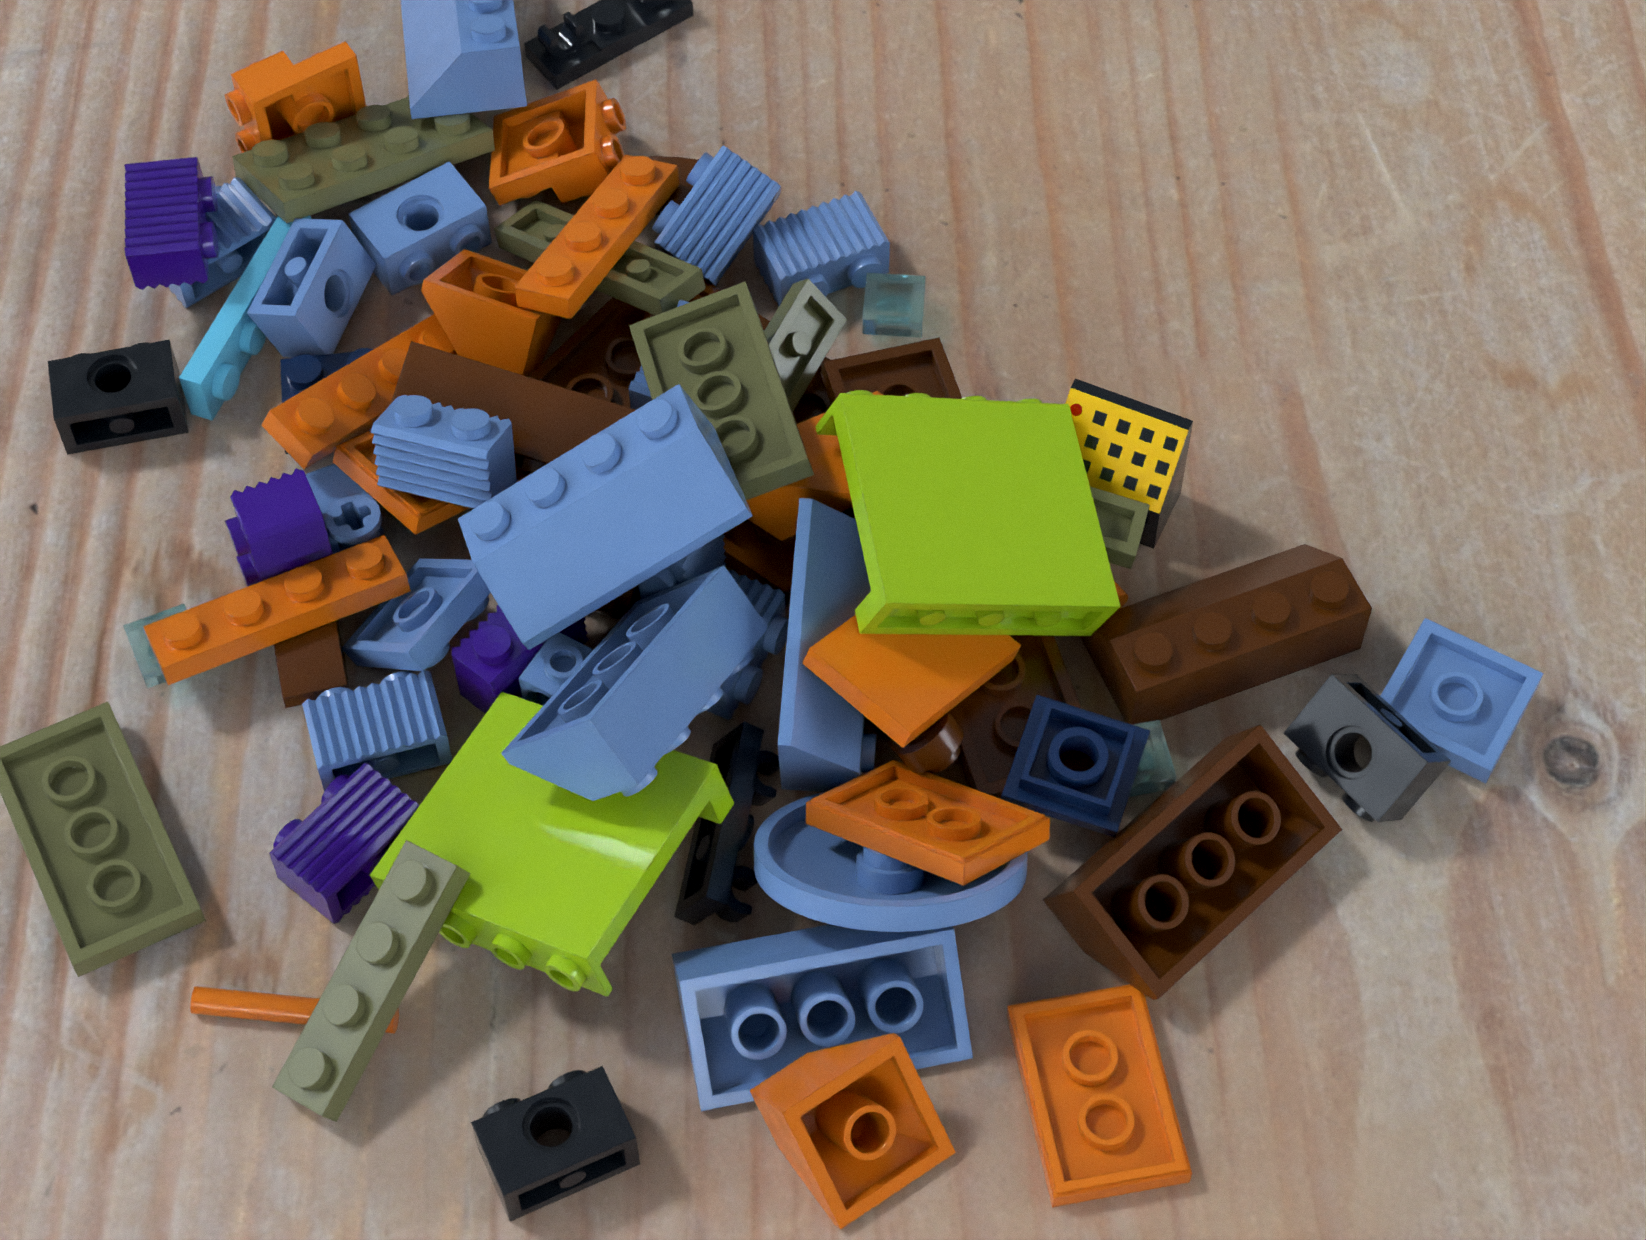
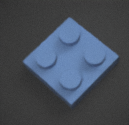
[343,558,491,671]
[1381,618,1544,783]

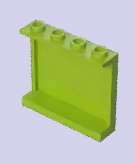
[815,390,1121,636]
[370,692,734,997]

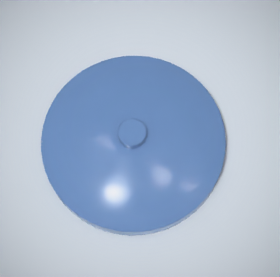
[754,791,1028,932]

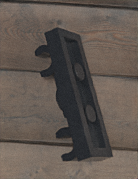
[524,0,694,90]
[674,721,780,926]

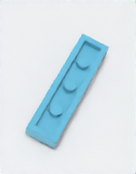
[179,215,312,421]

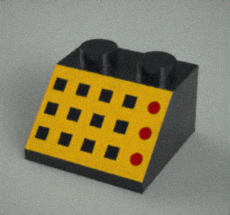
[1065,378,1193,549]

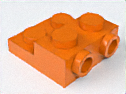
[225,41,366,153]
[489,79,626,205]

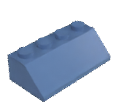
[401,0,527,119]
[458,384,753,650]
[777,498,876,792]
[501,565,769,801]
[672,924,973,1111]

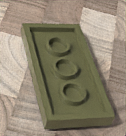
[232,94,495,223]
[629,281,814,500]
[0,702,206,977]

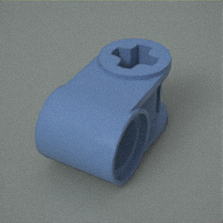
[305,463,388,554]

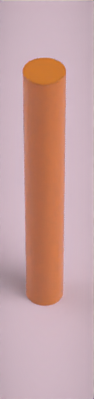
[190,986,399,1034]

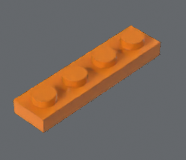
[514,154,680,319]
[261,314,458,470]
[143,534,411,685]

